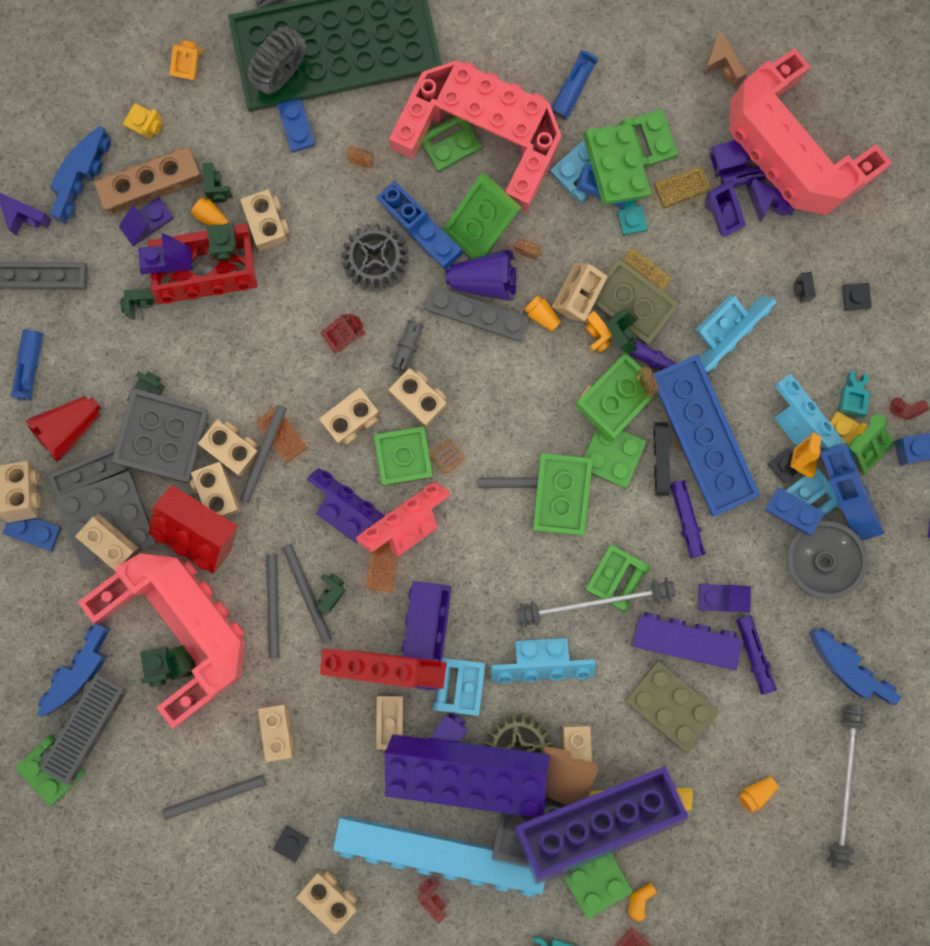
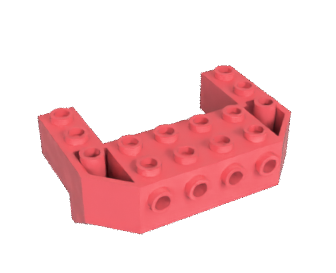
[729,48,892,215]
[389,60,561,212]
[78,553,246,729]

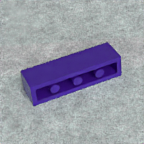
[402,581,452,690]
[631,612,743,671]

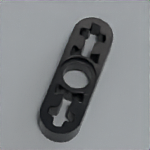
[653,422,670,496]

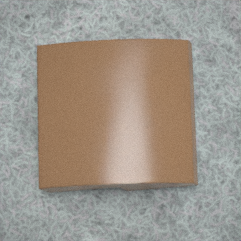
[542,746,598,805]

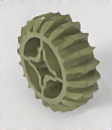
[483,712,554,754]

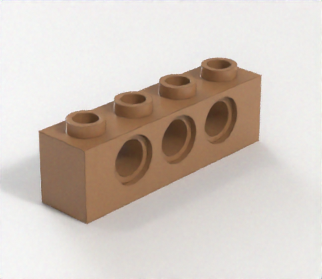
[94,147,204,216]

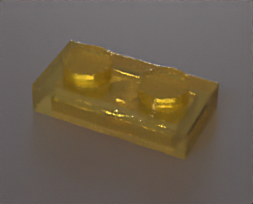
[654,165,711,209]
[623,248,672,290]

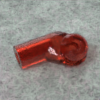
[890,397,929,420]

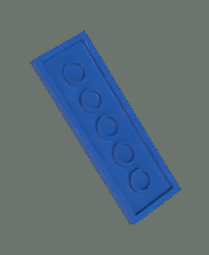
[650,354,760,517]

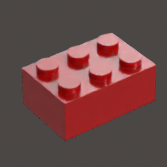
[148,485,238,574]

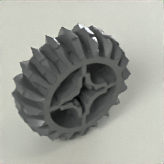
[247,26,306,94]
[341,223,409,292]

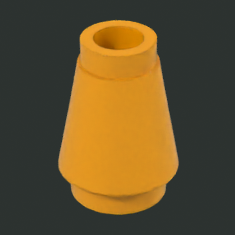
[191,197,230,226]
[524,295,561,332]
[738,776,779,813]

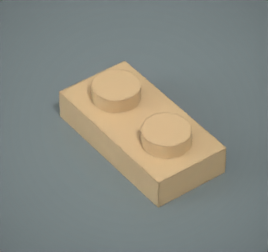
[376,696,403,750]

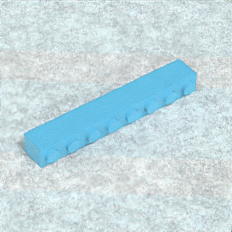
[333,815,545,897]

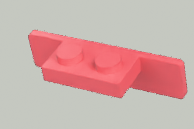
[356,482,450,557]

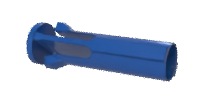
[551,50,598,120]
[10,329,43,401]

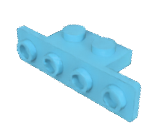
[695,295,777,373]
[774,374,849,449]
[491,638,596,684]

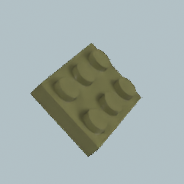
[594,257,681,344]
[625,661,719,752]

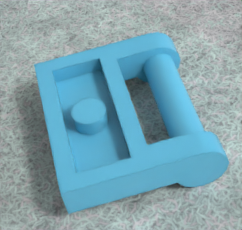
[550,140,591,203]
[785,467,840,517]
[432,658,485,716]

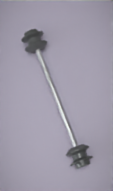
[516,577,676,629]
[826,704,869,870]

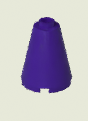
[446,249,517,301]

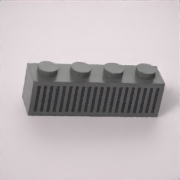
[39,674,127,785]

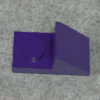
[748,179,796,222]
[704,180,746,237]
[0,193,52,236]
[119,197,174,246]
[138,233,193,274]
[698,584,751,612]

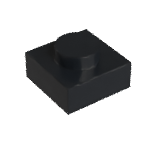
[793,272,816,303]
[842,283,872,311]
[767,447,798,484]
[273,825,309,863]

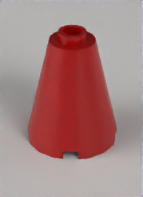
[25,396,101,463]

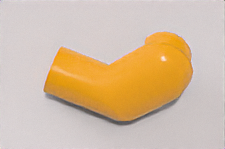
[628,882,657,922]

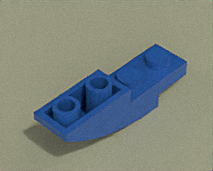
[50,126,111,224]
[376,181,464,270]
[821,442,885,541]
[37,623,111,716]
[809,628,902,705]

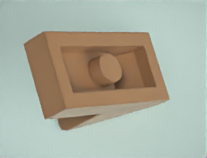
[704,31,746,87]

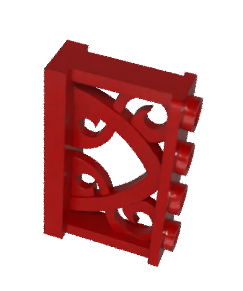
[147,224,258,305]
[320,648,447,689]

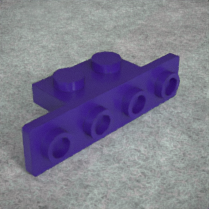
[307,468,386,544]

